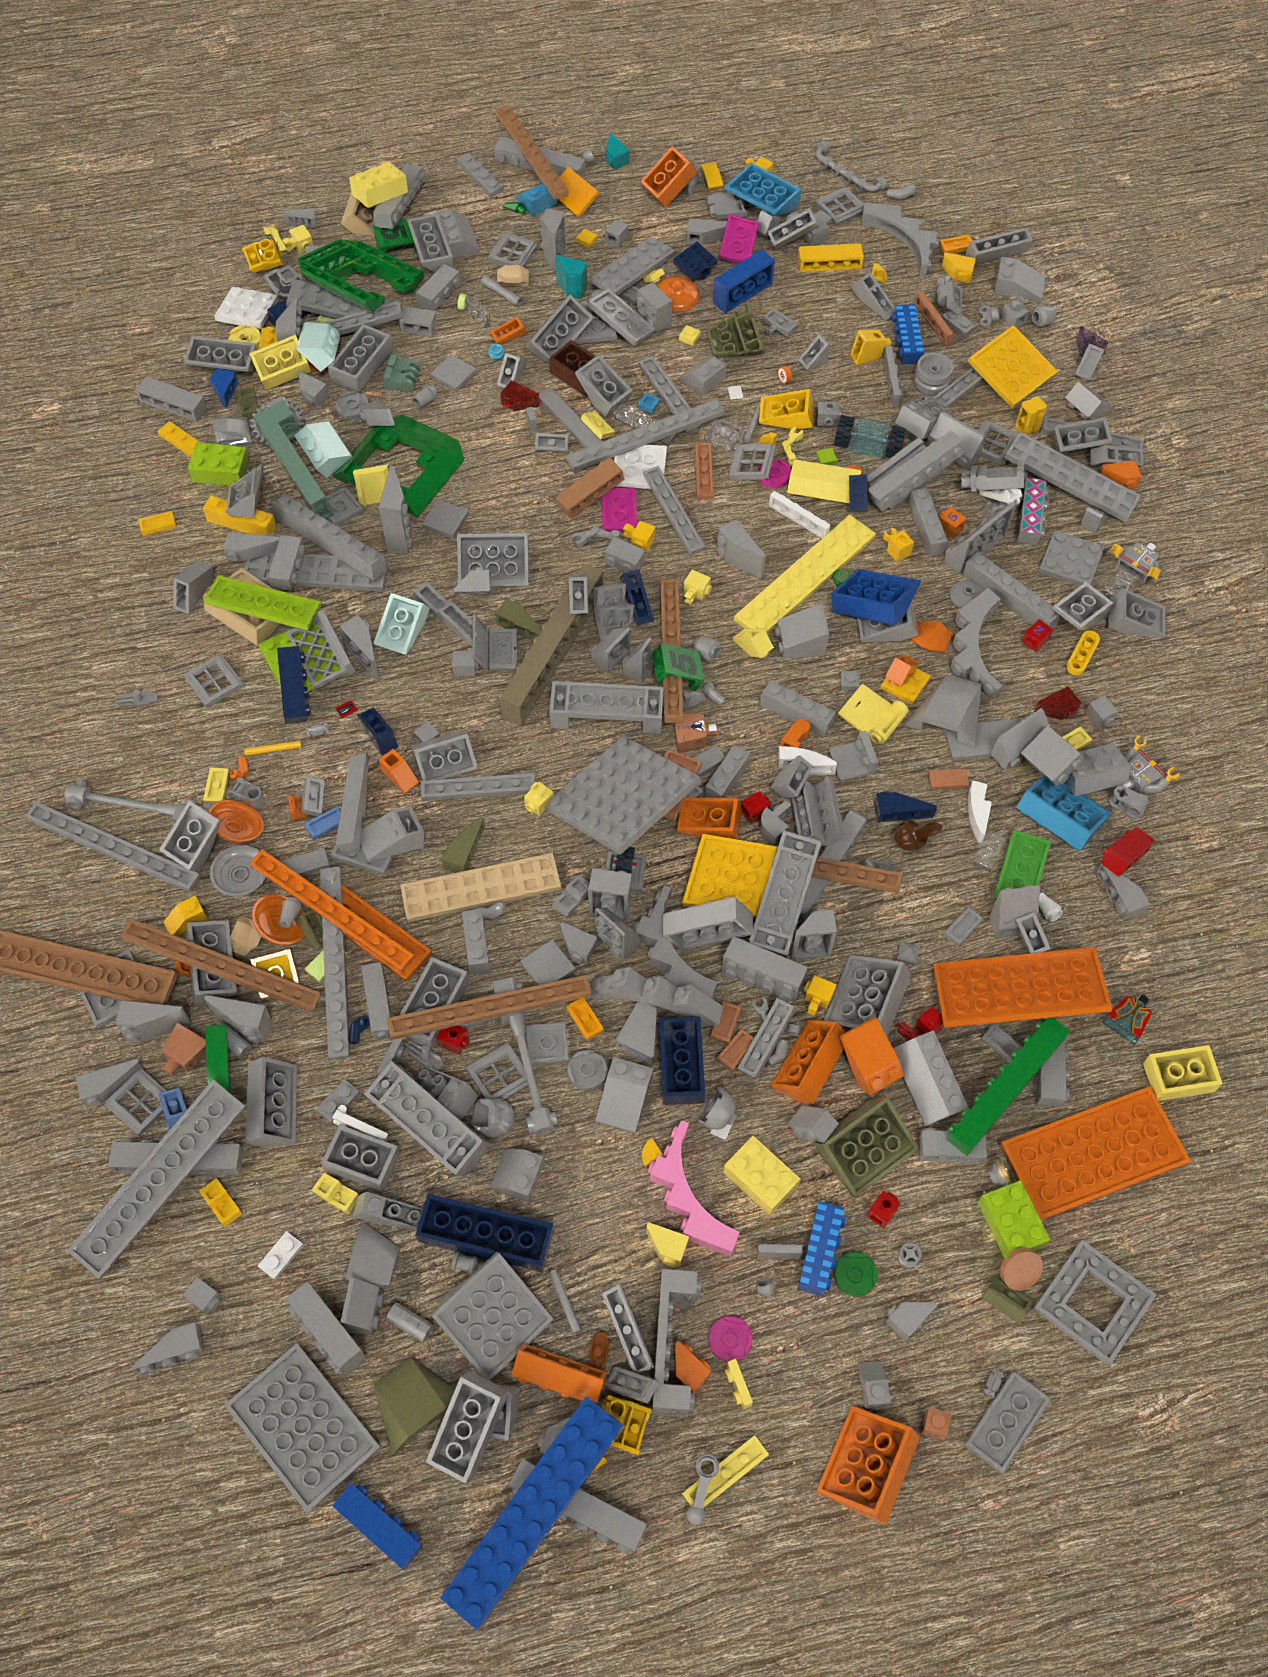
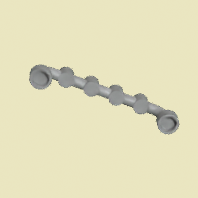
[816,140,888,192]

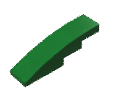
[205,1024,231,1093]

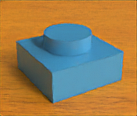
[638,392,660,414]

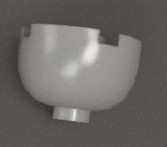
[697,1087,737,1130]

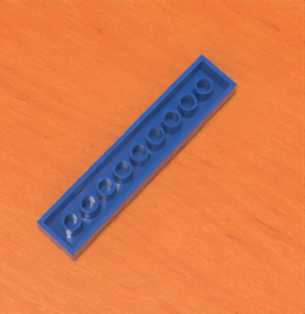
[440,1396,625,1630]

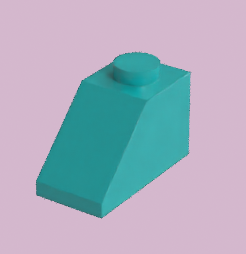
[605,134,630,170]

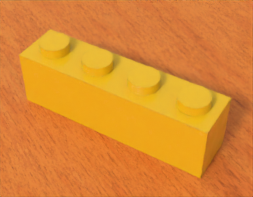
[797,243,864,272]
[203,495,277,535]

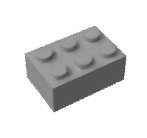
[1066,743,1130,796]
[588,868,632,921]
[321,1125,400,1192]

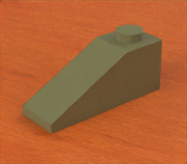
[495,598,542,641]
[440,817,485,873]

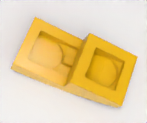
[700,162,724,191]
[199,1178,242,1227]

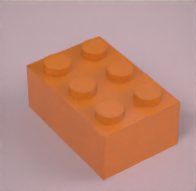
[640,146,698,207]

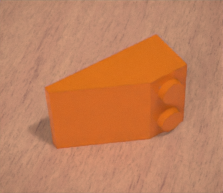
[677,797,742,840]
[840,1017,904,1096]

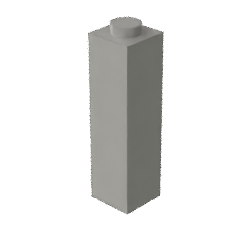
[361,962,391,1040]

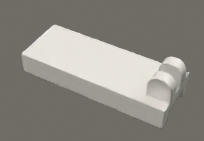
[979,488,1022,505]
[332,1105,388,1141]

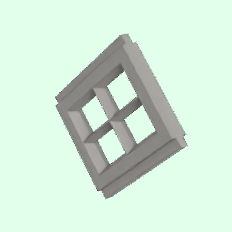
[815,187,864,225]
[487,233,538,267]
[978,420,1018,465]
[729,444,776,480]
[183,654,244,707]
[466,1042,528,1100]
[104,1068,166,1136]

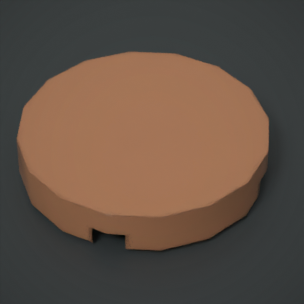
[1000,1248,1043,1291]

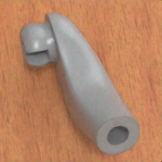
[887,184,917,200]

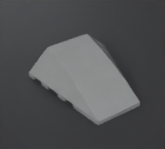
[904,674,982,746]

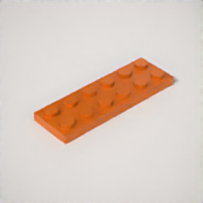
[320,885,433,982]

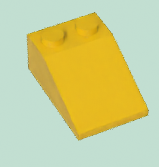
[759,389,814,430]

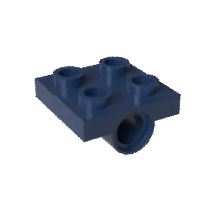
[673,242,717,281]

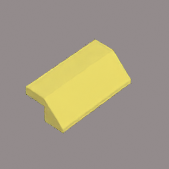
[787,459,861,504]

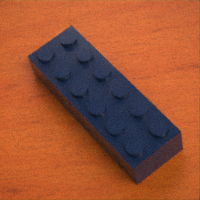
[415,1194,554,1273]

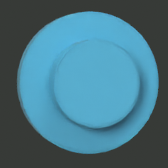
[488,344,505,359]

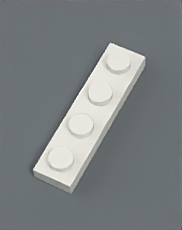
[769,491,830,538]

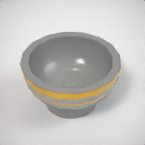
[988,1157,1013,1187]

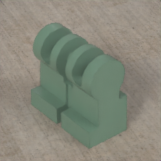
[383,354,421,392]

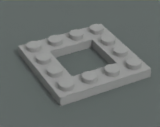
[1033,1240,1157,1366]

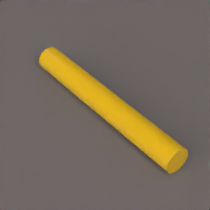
[244,740,302,756]

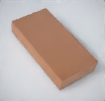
[928,769,969,790]
[710,1001,742,1045]
[716,1028,754,1072]

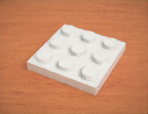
[214,287,278,329]
[614,445,667,489]

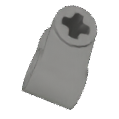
[227,777,266,810]
[1108,785,1149,819]

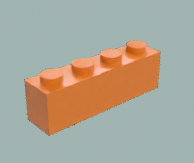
[511,1343,608,1403]

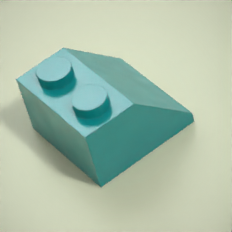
[555,255,588,299]

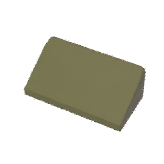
[982,1276,1034,1323]

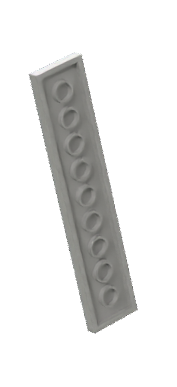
[67,1080,246,1279]

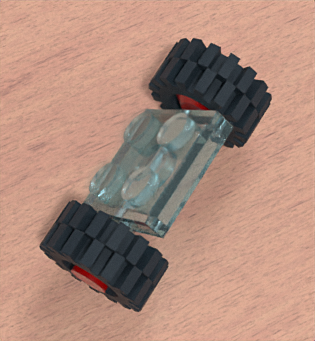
[834,415,906,458]

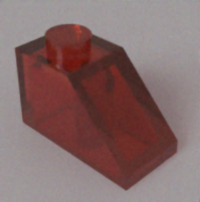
[500,380,540,411]
[1034,687,1081,720]

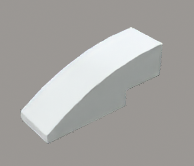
[778,746,837,775]
[968,781,992,843]

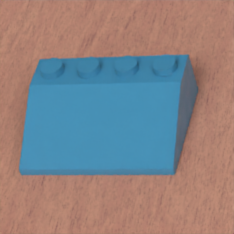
[724,163,802,216]
[1016,776,1112,851]

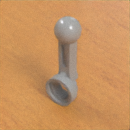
[687,1454,719,1525]

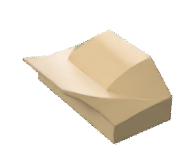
[497,265,529,287]
[230,916,261,958]

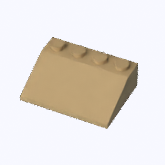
[203,568,280,646]

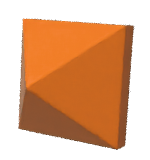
[175,960,190,977]

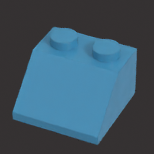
[515,183,557,216]

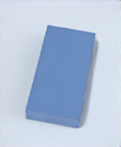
[304,806,341,841]

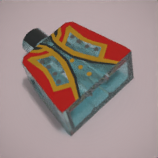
[1102,994,1152,1045]

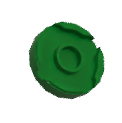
[833,1252,878,1297]

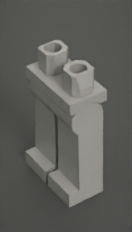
[961,461,1025,492]

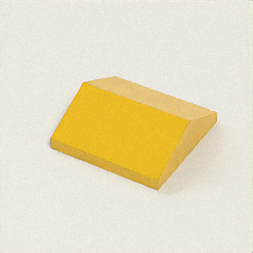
[251,949,299,998]

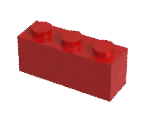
[1100,826,1155,877]

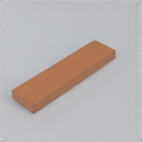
[915,291,954,347]
[694,443,714,500]

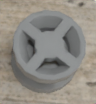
[898,1242,922,1268]

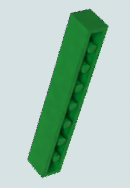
[947,1017,1070,1156]

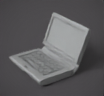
[473,614,517,671]

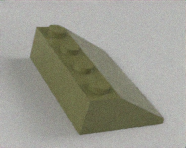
[813,1095,919,1198]

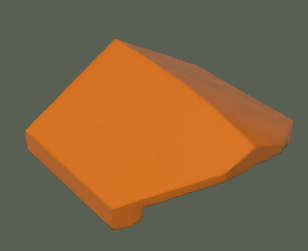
[911,621,953,654]

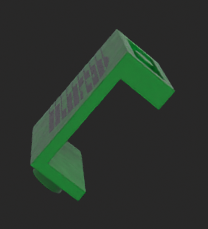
[373,219,417,253]
[652,643,704,691]

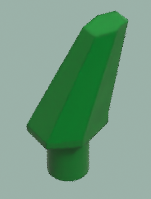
[503,202,527,215]

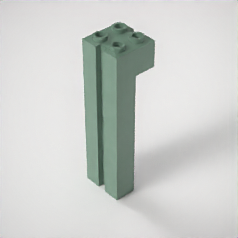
[253,400,334,519]

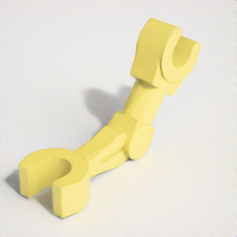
[263,224,287,256]
[782,427,804,467]

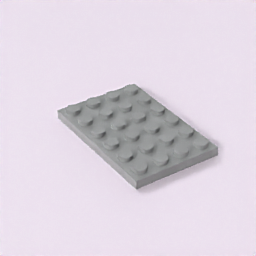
[224,1343,381,1514]

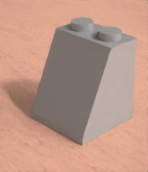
[774,604,829,659]
[1021,725,1084,787]

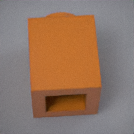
[938,507,966,538]

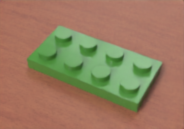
[993,830,1051,898]

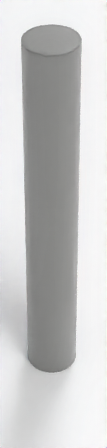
[743,402,761,443]
[548,1269,582,1334]

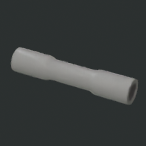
[481,275,523,307]

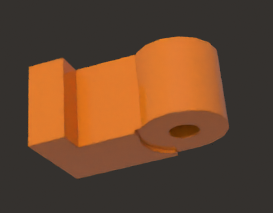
[780,719,810,748]

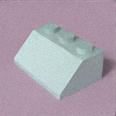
[296,322,340,372]
[294,422,353,478]

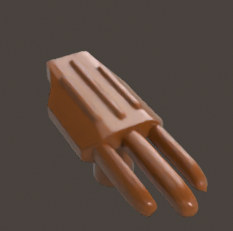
[589,1331,610,1371]

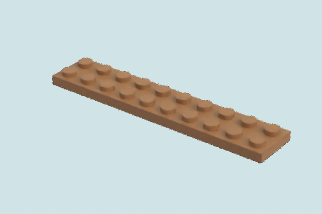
[0,930,178,1005]

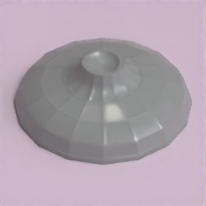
[210,845,266,897]

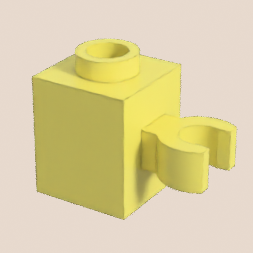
[282,225,313,254]
[683,570,712,605]
[524,781,554,816]

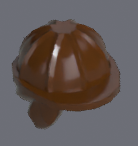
[894,820,942,851]

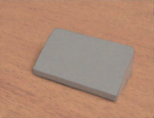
[535,433,570,452]

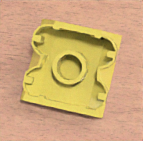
[353,465,388,507]

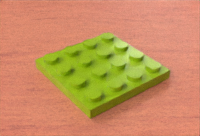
[258,623,349,692]

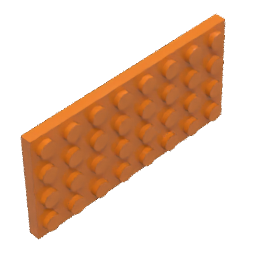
[933,947,1112,1028]
[1000,1086,1191,1221]

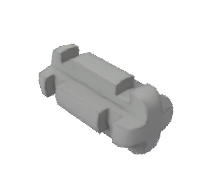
[305,723,329,737]
[983,1369,1004,1398]

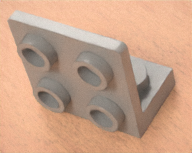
[829,731,878,781]

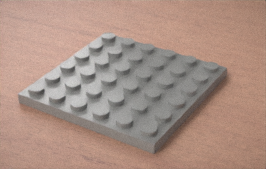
[545,736,701,855]

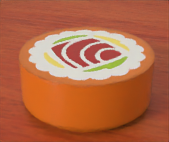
[778,366,792,383]

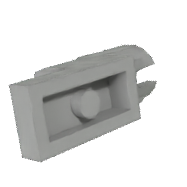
[935,276,962,315]

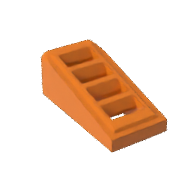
[490,316,527,344]

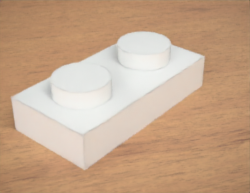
[258,1231,304,1281]

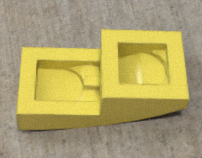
[311,1173,359,1215]

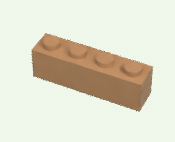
[556,457,625,519]

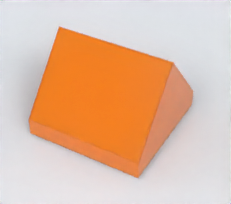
[288,795,307,820]

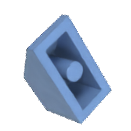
[158,1088,187,1131]

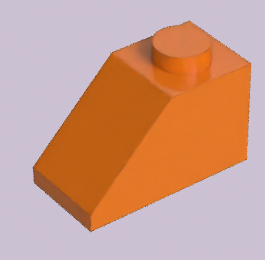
[1100,461,1142,489]
[885,654,920,686]

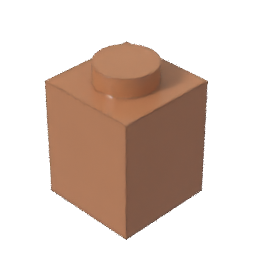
[920,1407,951,1441]

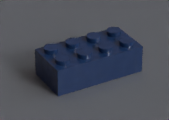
[659,1017,705,1105]

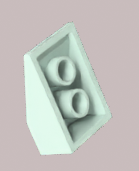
[373,593,430,655]

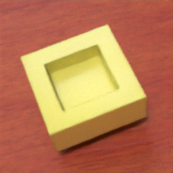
[643,268,665,283]
[679,325,701,346]

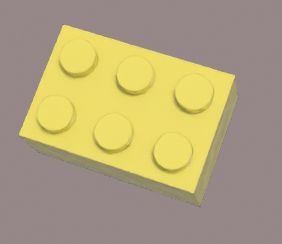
[349,162,408,208]
[1143,1045,1223,1101]
[723,1136,801,1216]

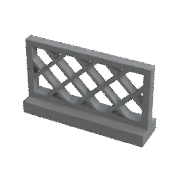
[868,437,945,510]
[287,609,356,689]

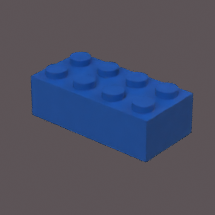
[713,249,775,314]

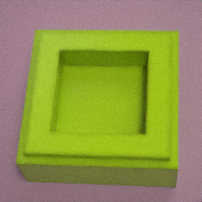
[816,448,838,465]

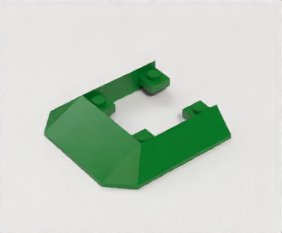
[298,239,424,314]
[332,415,464,518]

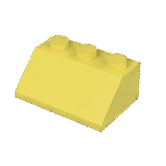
[249,335,311,390]

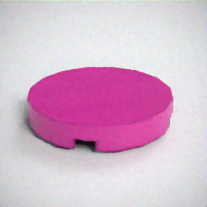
[758,459,791,488]
[708,1316,752,1362]

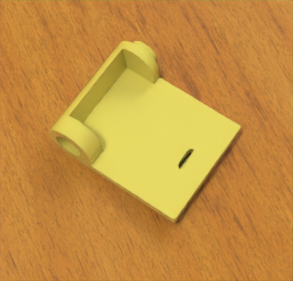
[837,684,909,744]

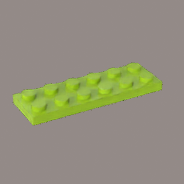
[204,575,321,631]

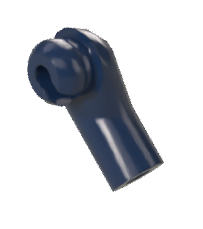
[349,1016,370,1045]

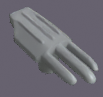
[115,690,158,707]
[682,691,706,708]
[404,1042,444,1071]

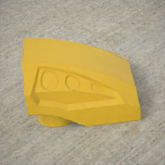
[242,239,284,273]
[602,1395,652,1456]

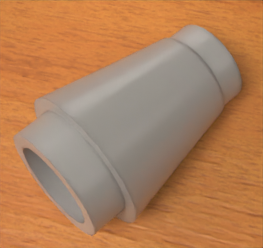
[279,897,302,928]

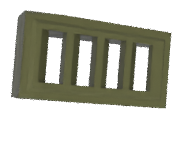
[295,909,323,950]

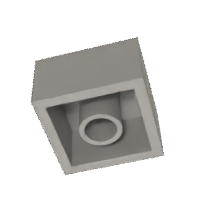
[636,282,672,333]

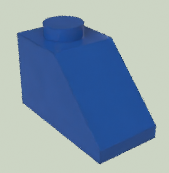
[210,368,238,407]

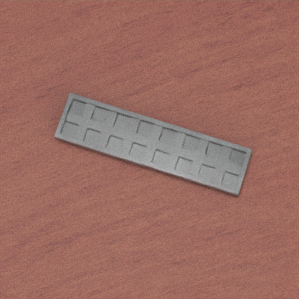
[1004,432,1141,523]
[244,553,388,592]

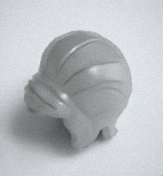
[471,1098,515,1137]

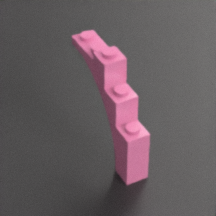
[648,1120,740,1257]

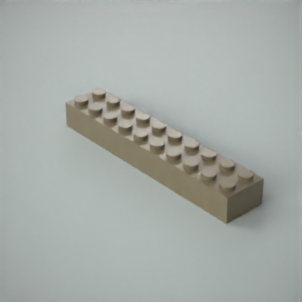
[499,563,603,727]

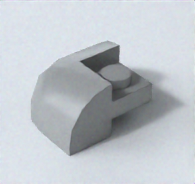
[263,264,306,299]

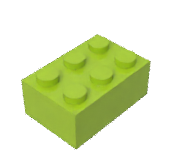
[188,442,250,486]
[978,1180,1050,1260]

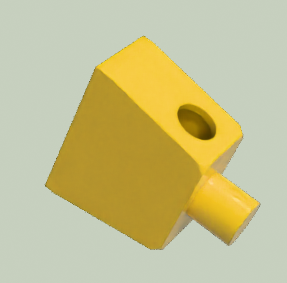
[850,330,891,365]

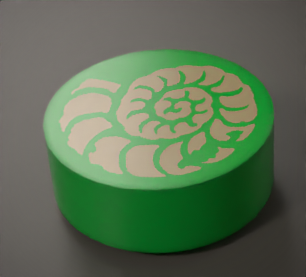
[833,569,851,586]

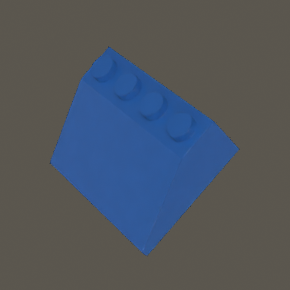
[831,569,921,625]

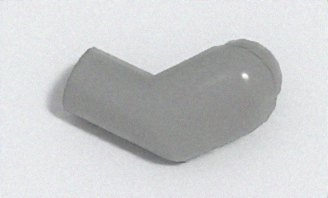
[702,682,725,706]
[477,901,505,919]
[767,1038,789,1067]

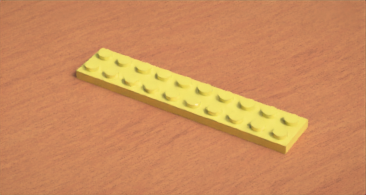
[734,515,876,634]

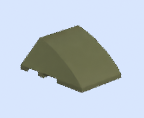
[707,302,765,357]
[374,1357,455,1456]

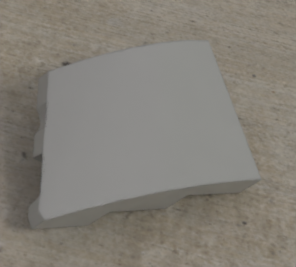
[593,582,634,641]
[346,1222,400,1288]

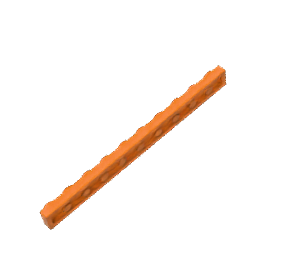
[249,849,415,973]

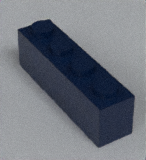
[277,646,310,724]

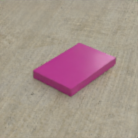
[718,214,759,264]
[602,488,637,533]

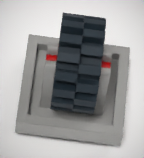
[605,847,647,893]

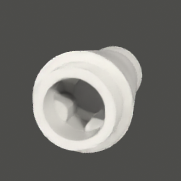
[1039,893,1063,922]

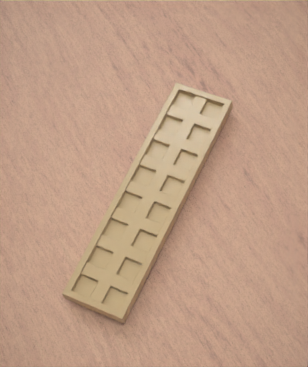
[400,853,561,922]

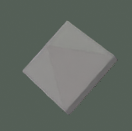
[897,941,920,964]

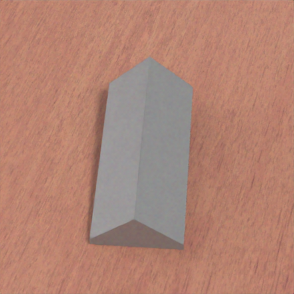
[226,465,263,518]

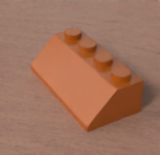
[771,1020,846,1104]

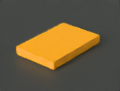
[557,167,600,218]

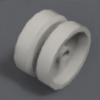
[914,352,954,396]

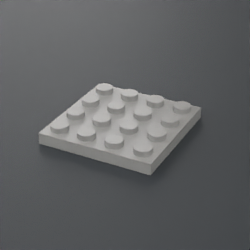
[430,1252,554,1381]

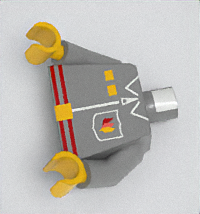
[1109,543,1161,585]
[1122,735,1180,794]

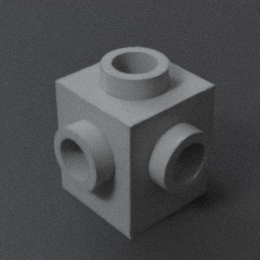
[816,402,841,426]

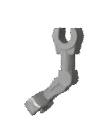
[572,527,621,548]
[752,997,800,1037]

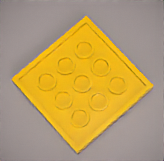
[968,325,1058,408]
[682,834,778,919]

